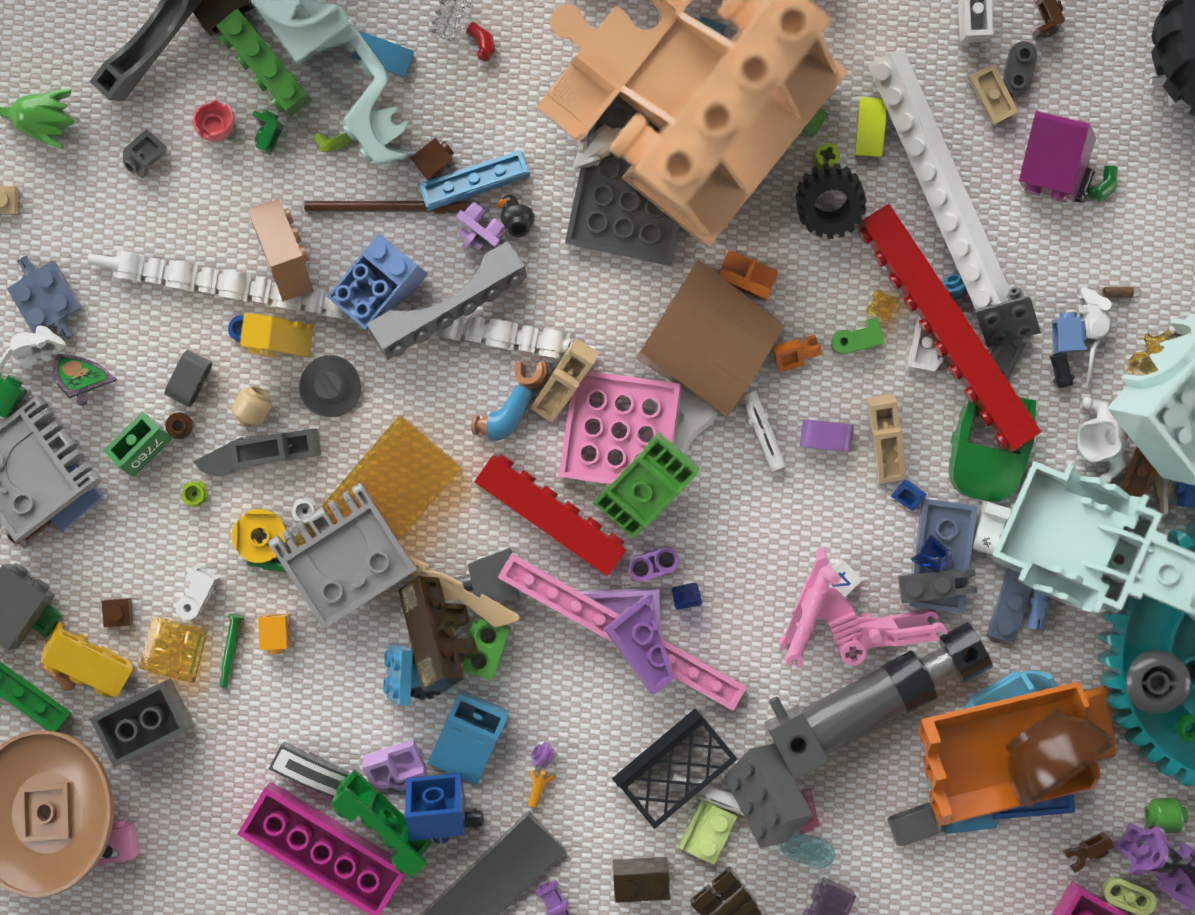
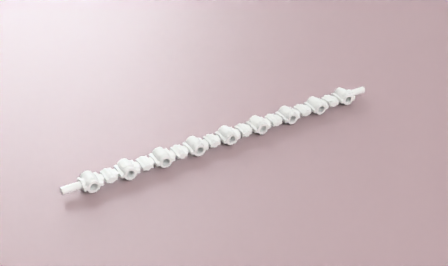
[87,250,596,360]

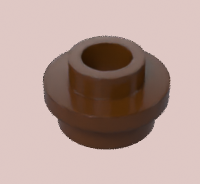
[165,412,193,439]

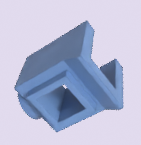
[1051,312,1087,353]

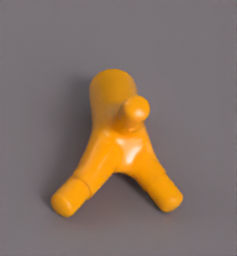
[527,770,555,808]

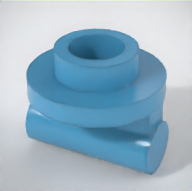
[942,274,968,301]

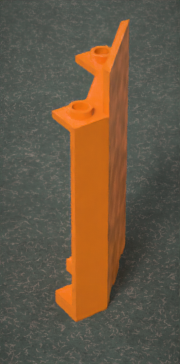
[918,682,1116,826]

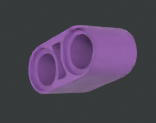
[800,419,854,452]
[628,546,679,581]

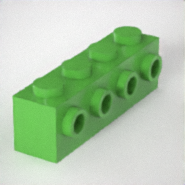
[216,9,312,116]

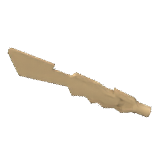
[408,556,520,628]

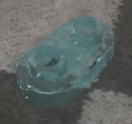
[781,832,835,868]

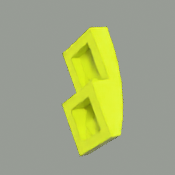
[854,97,887,157]

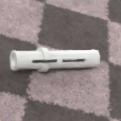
[741,390,787,472]
[670,771,744,816]

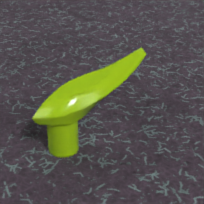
[313,132,352,152]

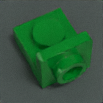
[252,110,284,156]

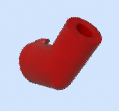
[466,22,495,62]

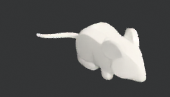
[573,114,645,169]
[1077,288,1112,389]
[0,326,66,370]

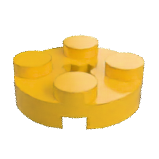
[232,509,287,563]

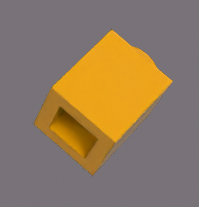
[258,614,292,655]

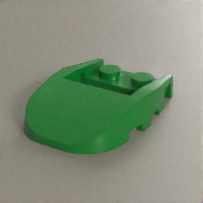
[948,397,1036,502]

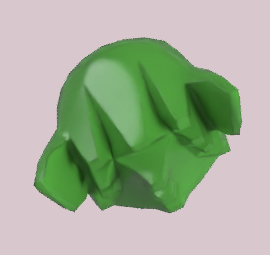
[0,89,75,149]

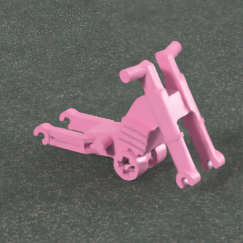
[779,548,948,668]

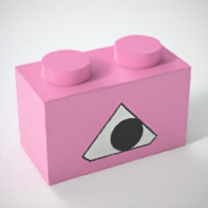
[97,819,139,865]

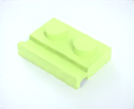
[679,799,737,865]

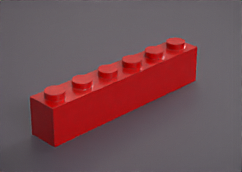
[474,454,626,577]

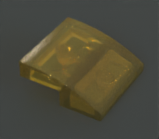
[139,616,208,683]

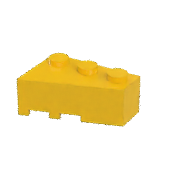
[240,312,314,358]
[41,621,133,698]

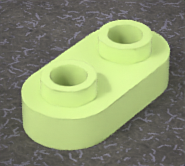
[1101,876,1157,915]

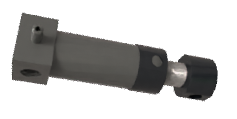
[764,622,993,780]

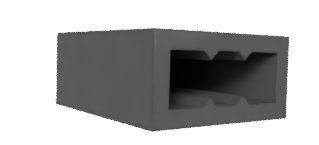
[0,563,55,650]

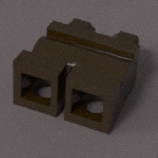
[690,866,762,915]

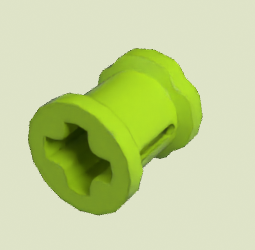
[812,143,840,170]

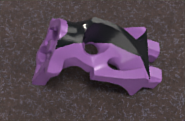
[1113,822,1195,912]

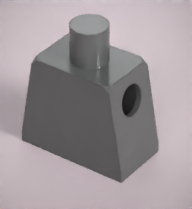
[455,547,521,601]

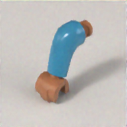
[471,360,549,441]

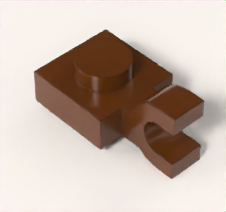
[1063,832,1115,873]

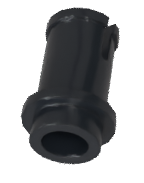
[1072,167,1096,203]
[1049,352,1075,388]
[465,808,484,830]

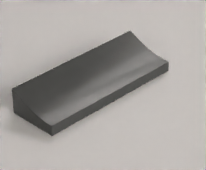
[420,810,566,915]

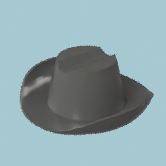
[299,355,361,417]
[1126,650,1191,714]

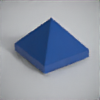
[891,479,927,512]

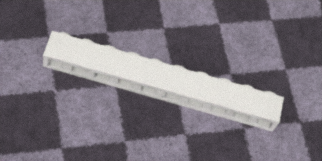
[868,50,1010,310]

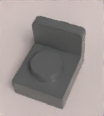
[123,129,167,179]

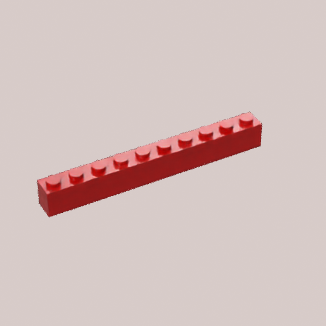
[858,203,1042,452]

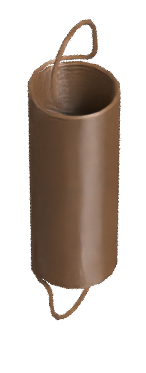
[1096,287,1141,298]

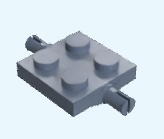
[7,256,83,341]

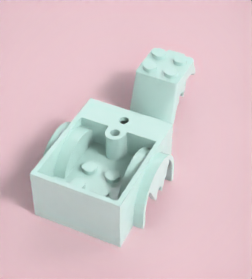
[251,0,414,169]
[1107,314,1195,485]
[992,461,1195,621]

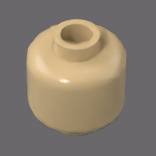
[231,385,272,428]

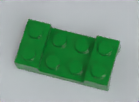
[331,769,432,878]

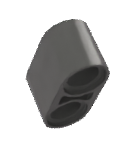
[164,350,213,407]
[887,802,945,846]

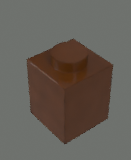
[410,137,455,181]

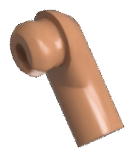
[39,662,75,691]

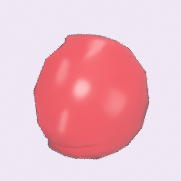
[192,100,235,142]

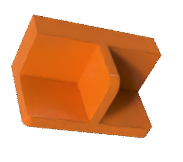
[718,251,778,301]

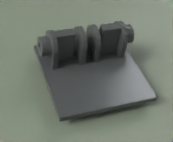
[975,287,1041,348]

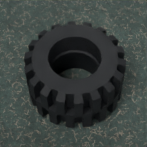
[796,163,867,239]

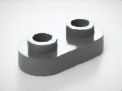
[1002,41,1037,97]

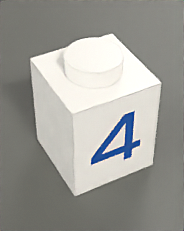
[829,559,862,597]

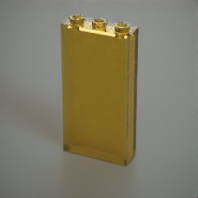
[295,415,463,547]

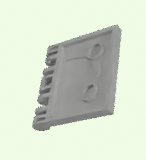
[0,395,102,543]
[268,482,417,630]

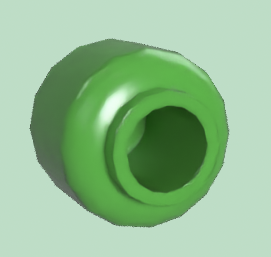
[1144,798,1188,834]

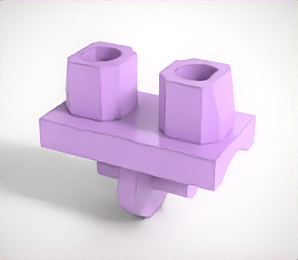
[456,202,506,251]

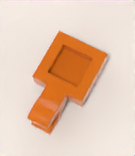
[772,335,822,373]

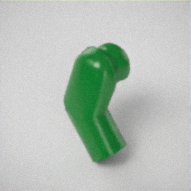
[1088,166,1118,202]

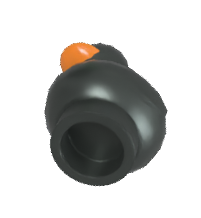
[497,194,535,237]

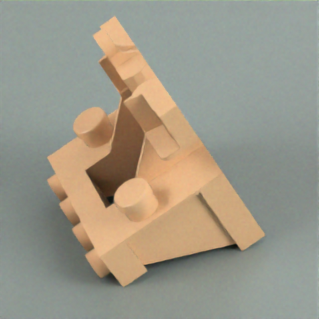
[536,0,848,247]

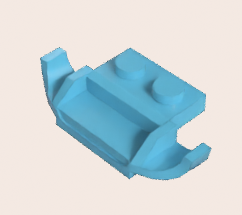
[963,670,1058,709]

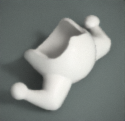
[1077,397,1128,484]

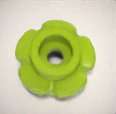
[181,481,208,507]

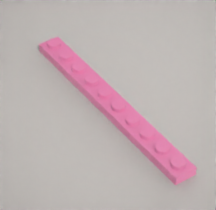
[498,553,747,711]

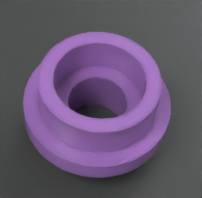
[531,741,555,768]

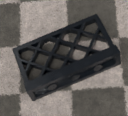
[612,708,738,829]

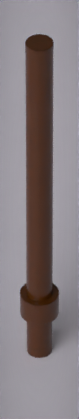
[304,201,468,215]

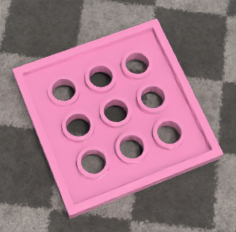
[559,371,682,484]

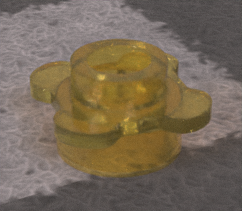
[866,290,898,321]

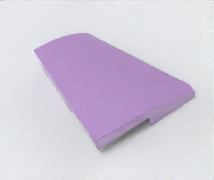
[362,739,429,791]

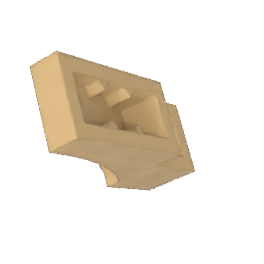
[529,338,599,423]
[866,393,906,484]

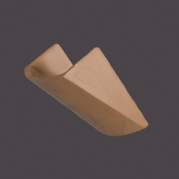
[636,260,785,417]

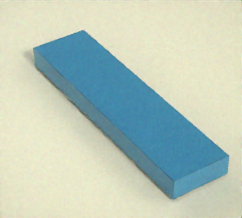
[418,150,530,211]

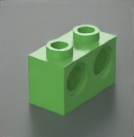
[460,617,511,681]

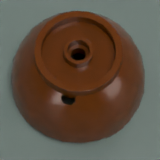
[1005,707,1113,808]

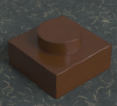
[101,598,133,628]

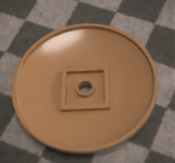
[0,730,114,897]

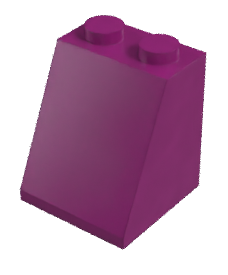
[1019,111,1096,202]

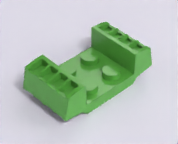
[593,432,700,539]

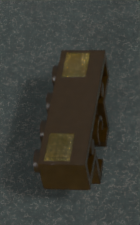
[398,576,478,692]

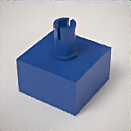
[405,773,465,844]

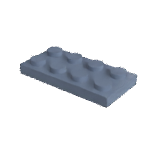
[908,499,978,613]

